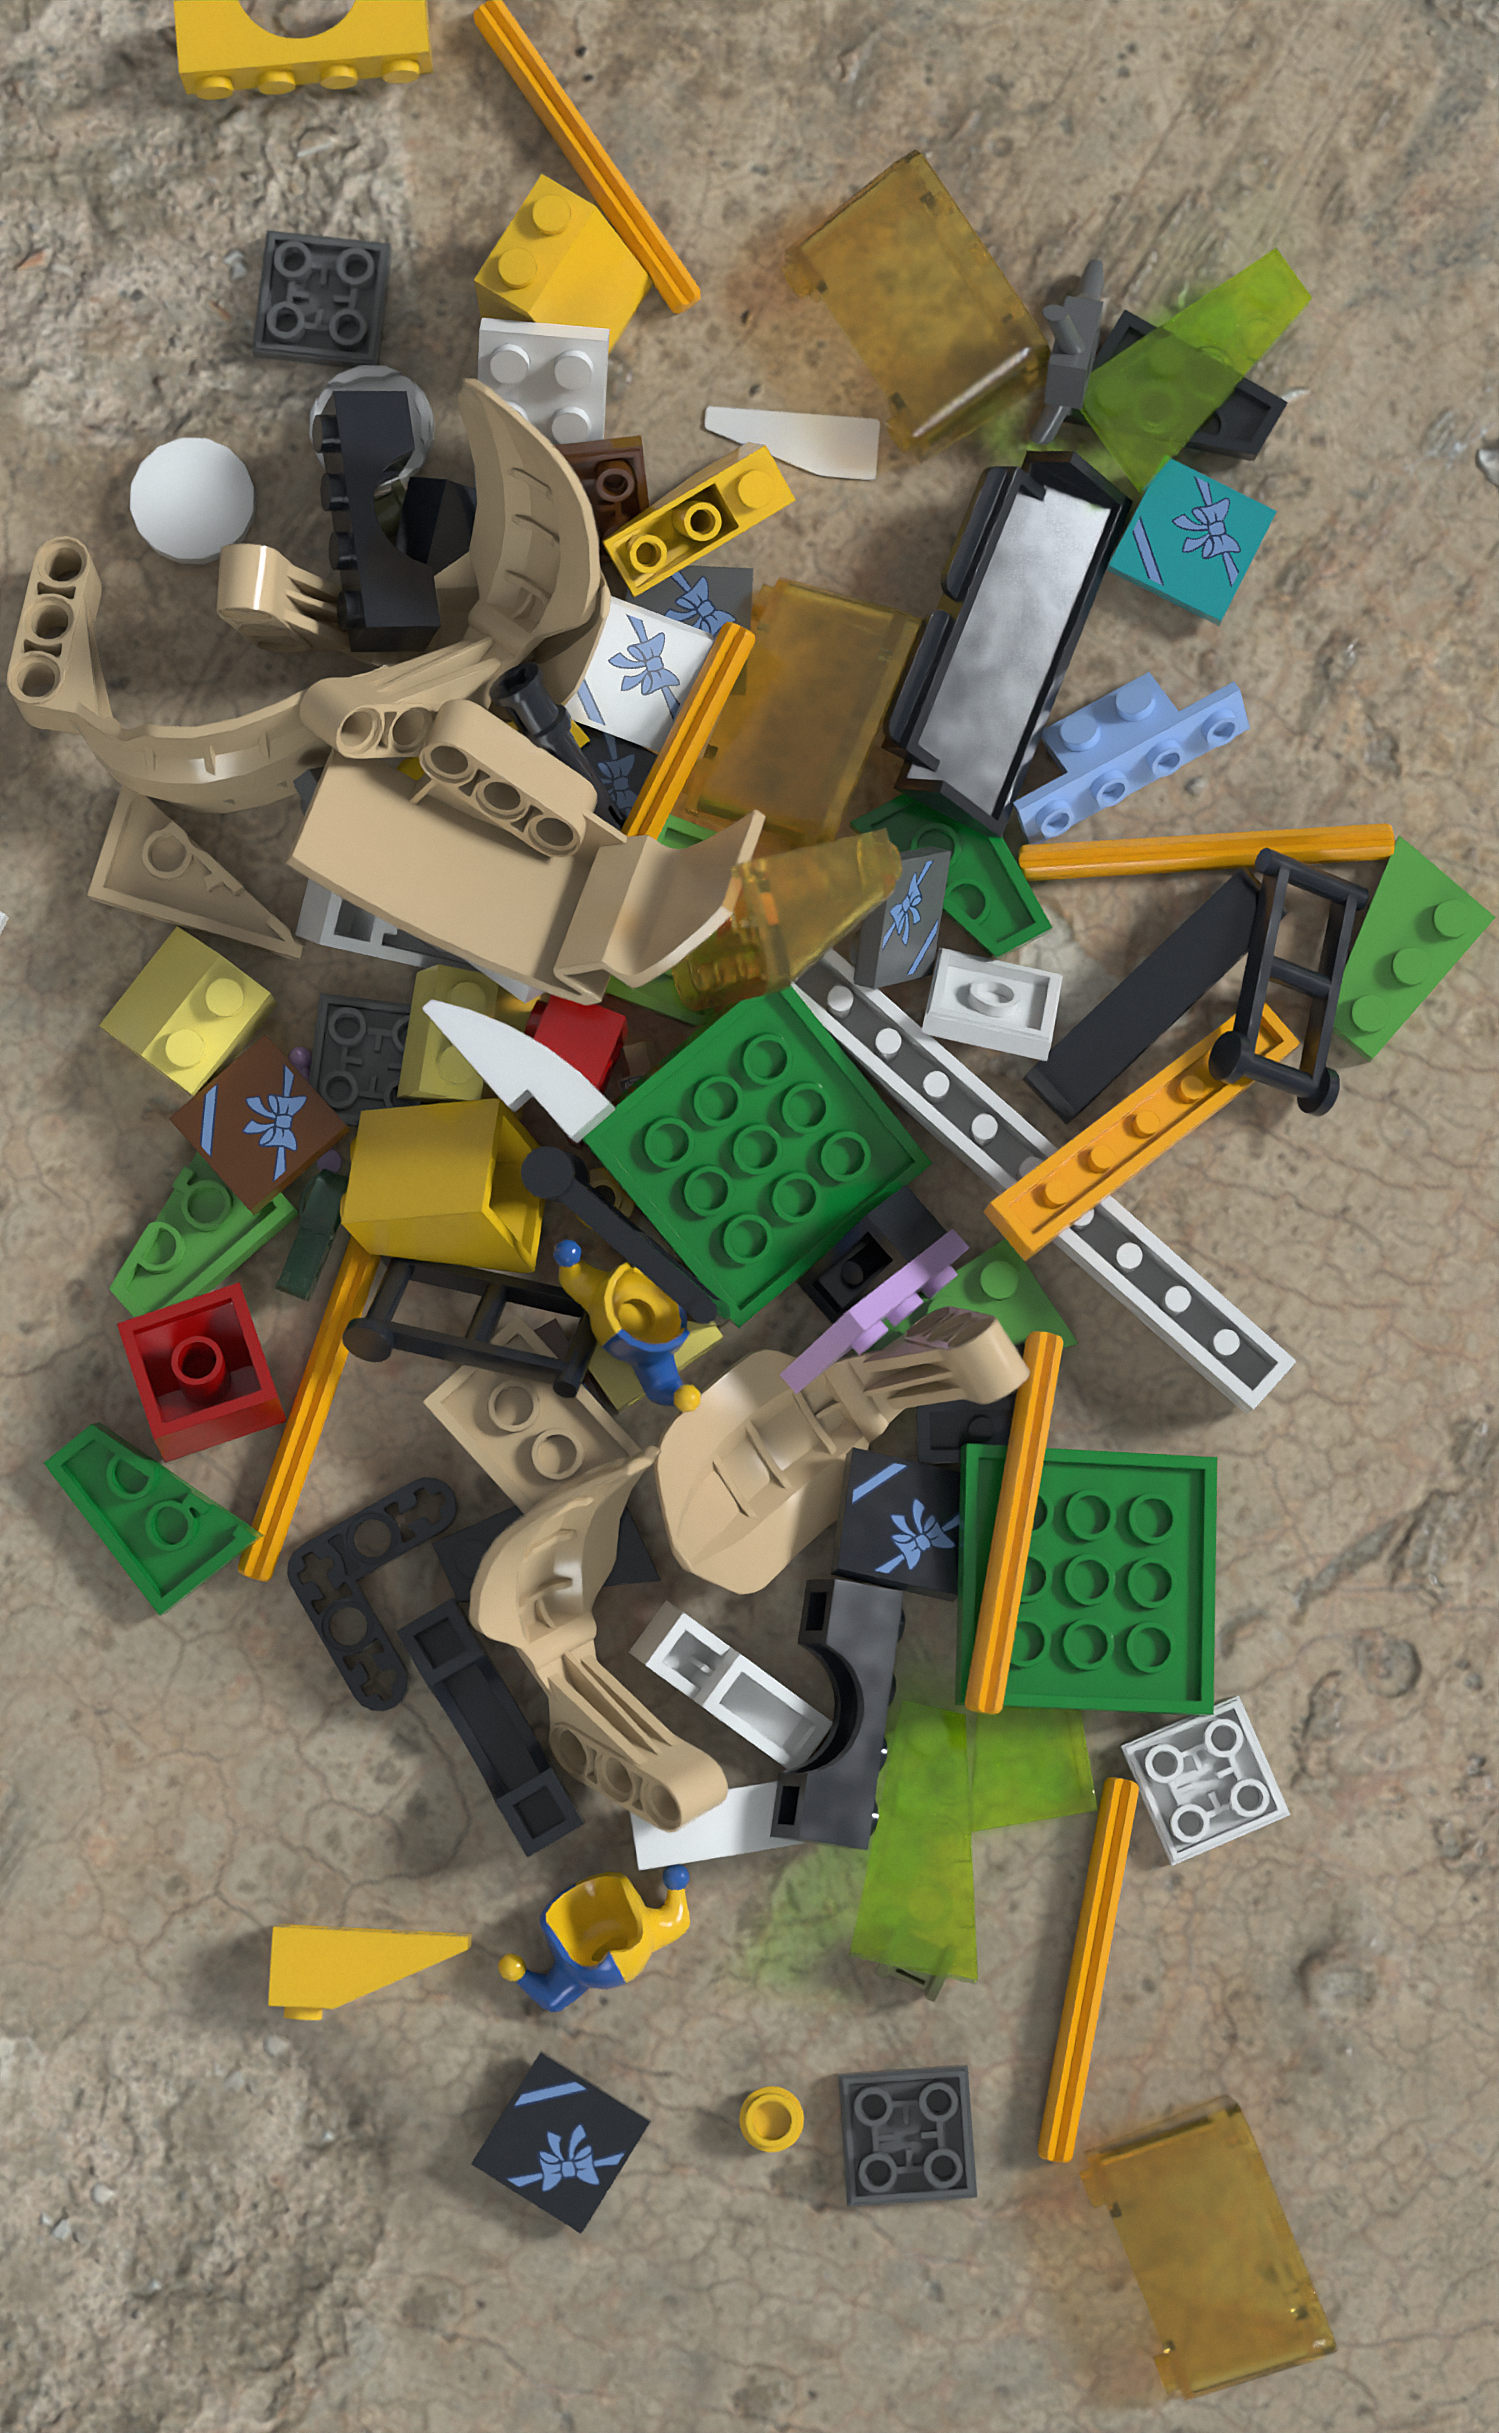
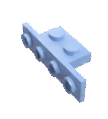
[1013,672,1250,845]

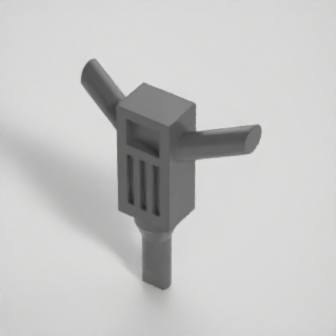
[1029,259,1104,445]

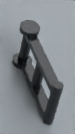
[1208,848,1369,1117]
[521,1146,730,1325]
[342,1255,598,1399]

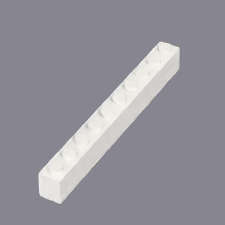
[779,933,1297,1414]

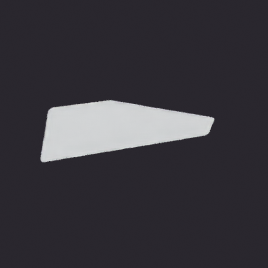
[705,406,880,480]

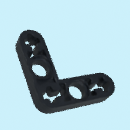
[287,1477,458,1711]

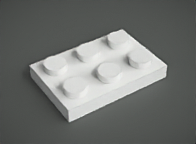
[474,318,610,489]

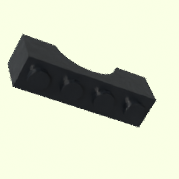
[312,391,441,652]
[770,1579,905,1850]
[396,1598,586,1858]

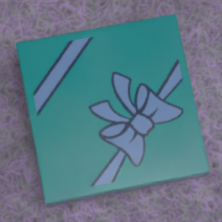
[1107,455,1277,626]

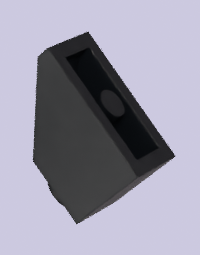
[796,1185,948,1324]

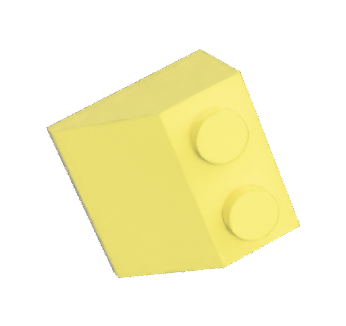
[99,926,278,1098]
[397,964,540,1120]

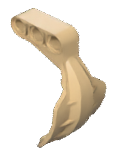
[299,379,600,758]
[7,536,389,814]
[216,544,611,722]
[654,1306,1030,1595]
[469,1446,728,1833]

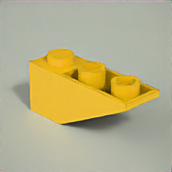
[601,442,796,598]

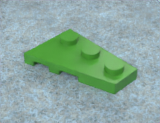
[1333,835,1496,1062]

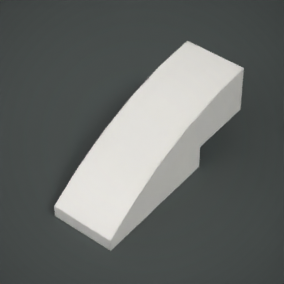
[422,999,616,1143]
[629,1600,833,1769]
[630,1781,806,1870]

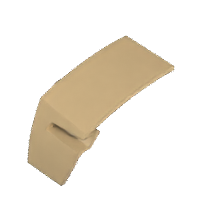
[286,699,766,1005]

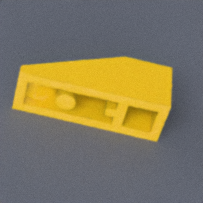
[268,1923,472,2020]

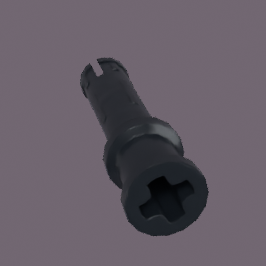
[489,662,627,831]

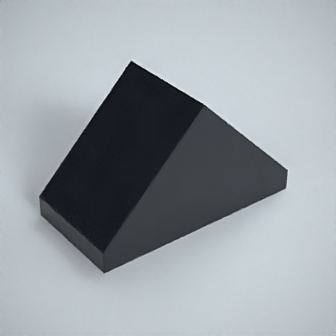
[394,476,477,576]

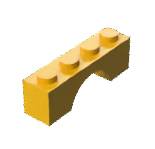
[173,0,433,100]

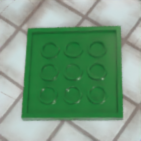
[581,967,932,1328]
[955,1444,1218,1716]

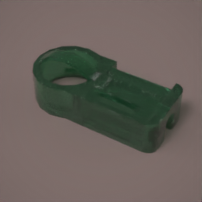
[275,1168,349,1302]

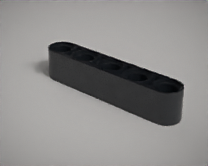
[1022,866,1289,1125]

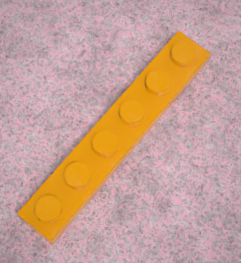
[983,1002,1301,1261]

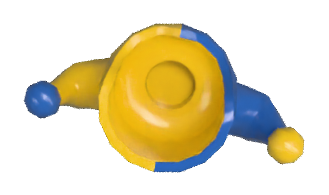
[553,1240,701,1412]
[497,1864,690,2012]

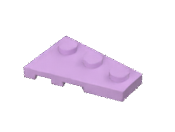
[780,1229,969,1394]

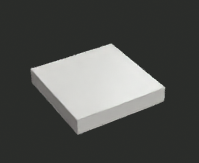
[921,948,1063,1061]

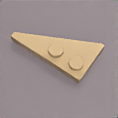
[87,785,307,962]

